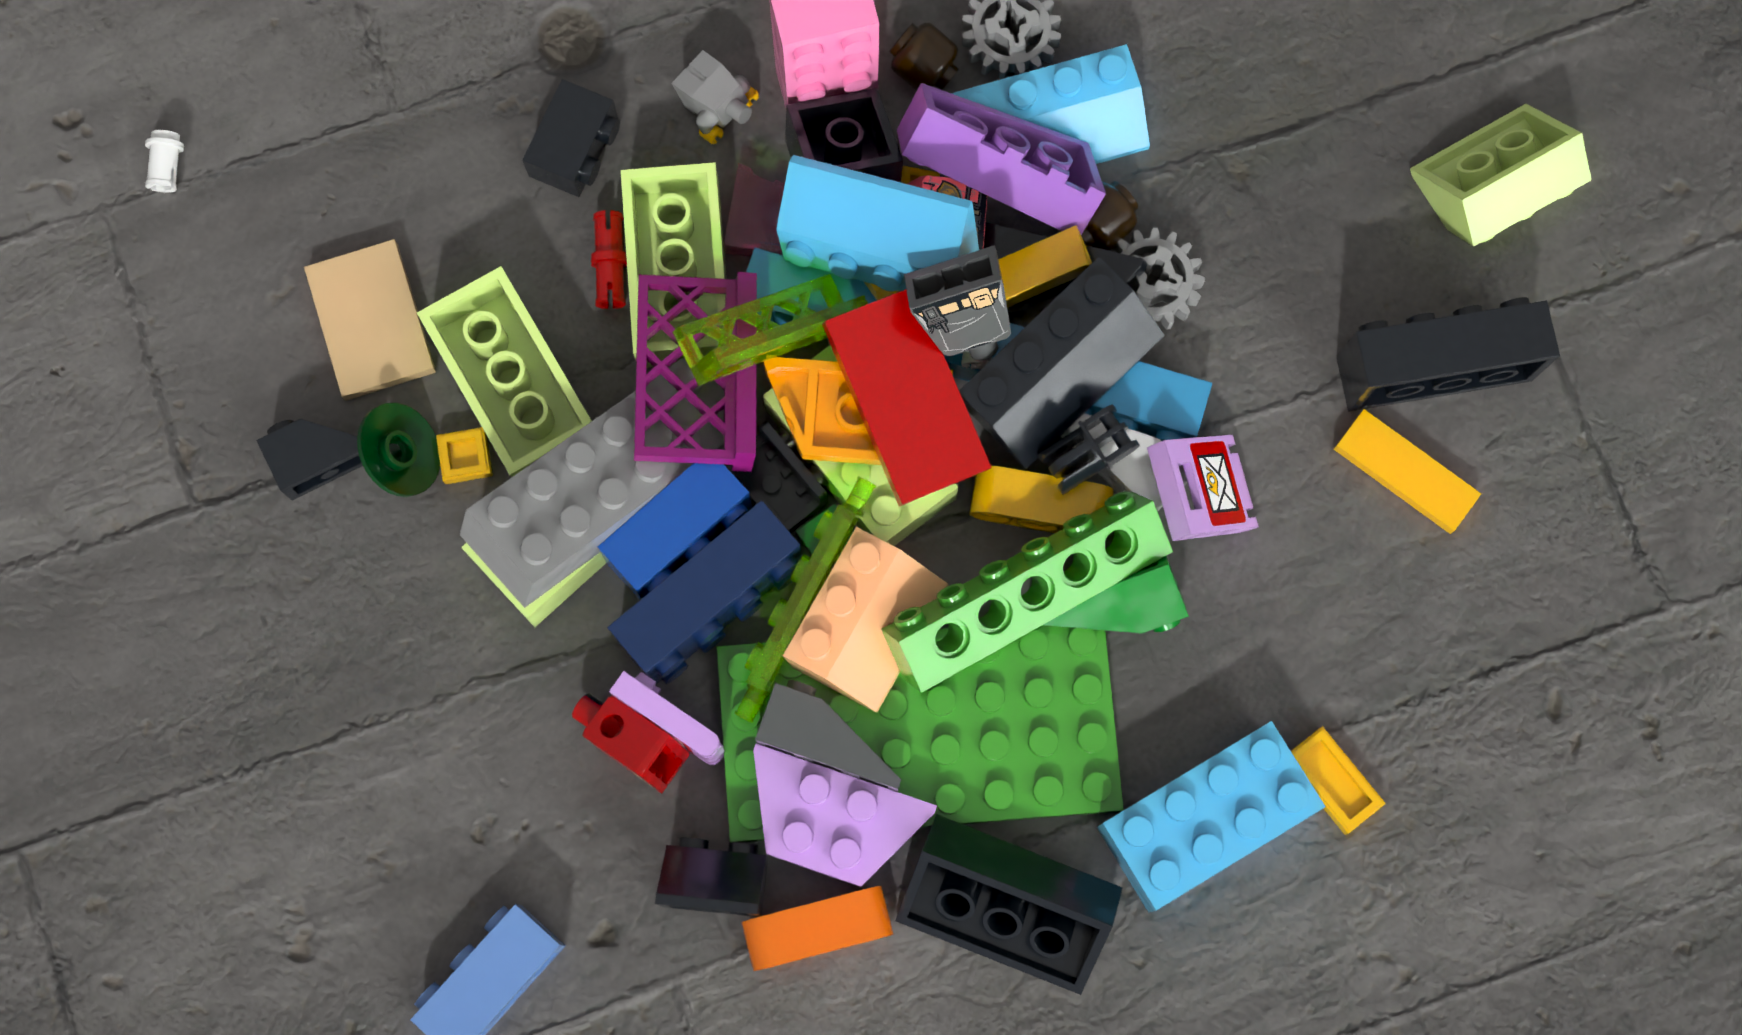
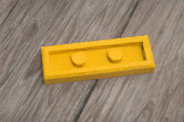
[1333,409,1481,534]

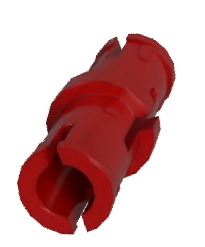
[591,210,627,309]

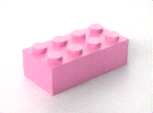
[769,0,879,107]

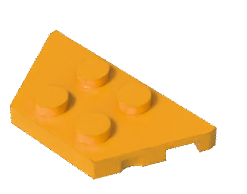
[764,356,953,465]

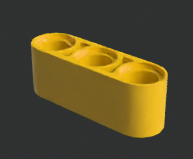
[969,465,1114,533]

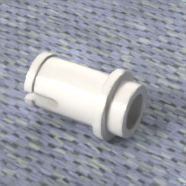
[145,130,184,193]

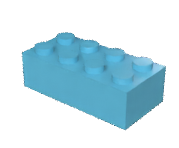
[1097,721,1326,913]

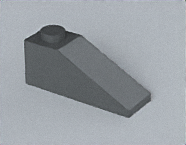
[755,680,901,792]

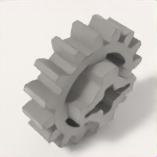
[961,0,1061,80]
[1115,228,1205,330]

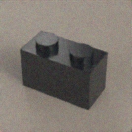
[522,79,620,197]

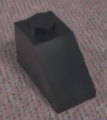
[256,419,363,501]

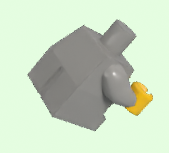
[672,50,759,144]

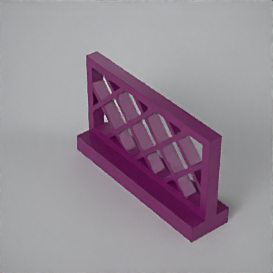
[634,272,757,472]

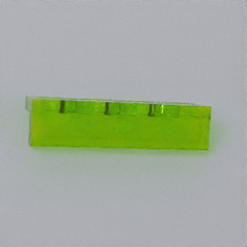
[672,274,868,386]

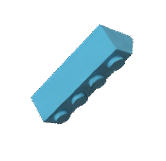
[951,44,1150,164]
[776,155,979,291]

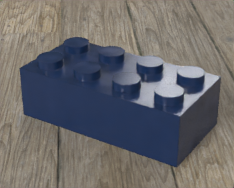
[607,500,803,685]

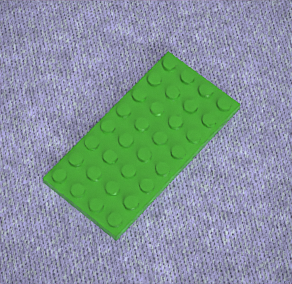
[717,625,1124,843]

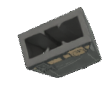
[904,245,1011,361]

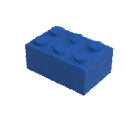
[598,463,753,600]

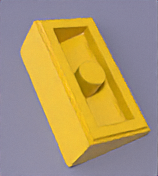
[998,225,1092,308]

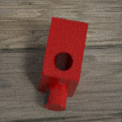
[572,693,690,794]

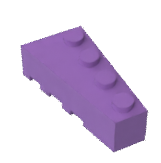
[897,83,1106,235]

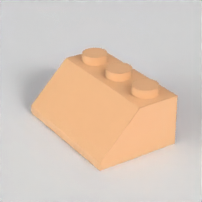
[783,527,949,713]

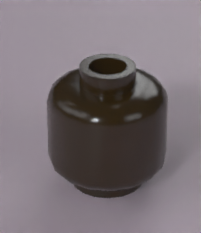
[889,23,959,91]
[1081,181,1138,251]

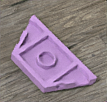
[753,744,937,887]

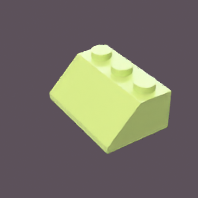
[1410,104,1591,247]

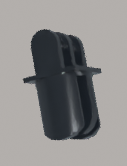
[1037,404,1140,495]

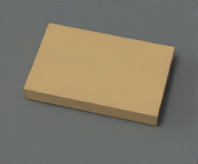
[304,239,436,401]

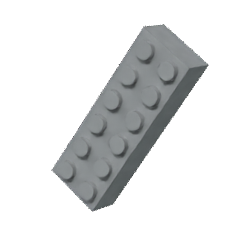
[460,355,724,608]

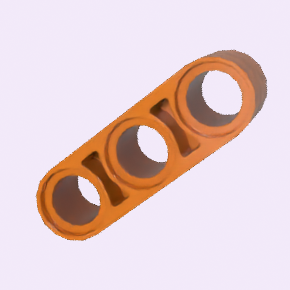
[741,886,894,972]

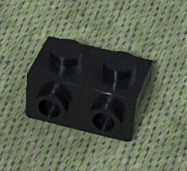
[724,421,829,533]

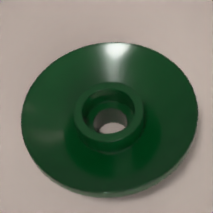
[357,403,440,497]

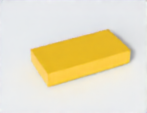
[1291,726,1386,835]

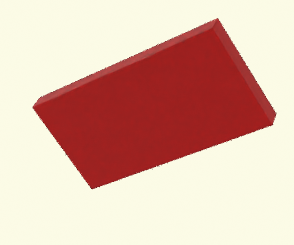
[822,289,992,507]

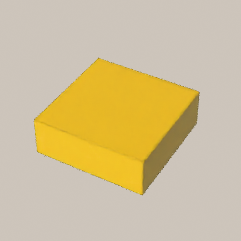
[436,427,493,484]

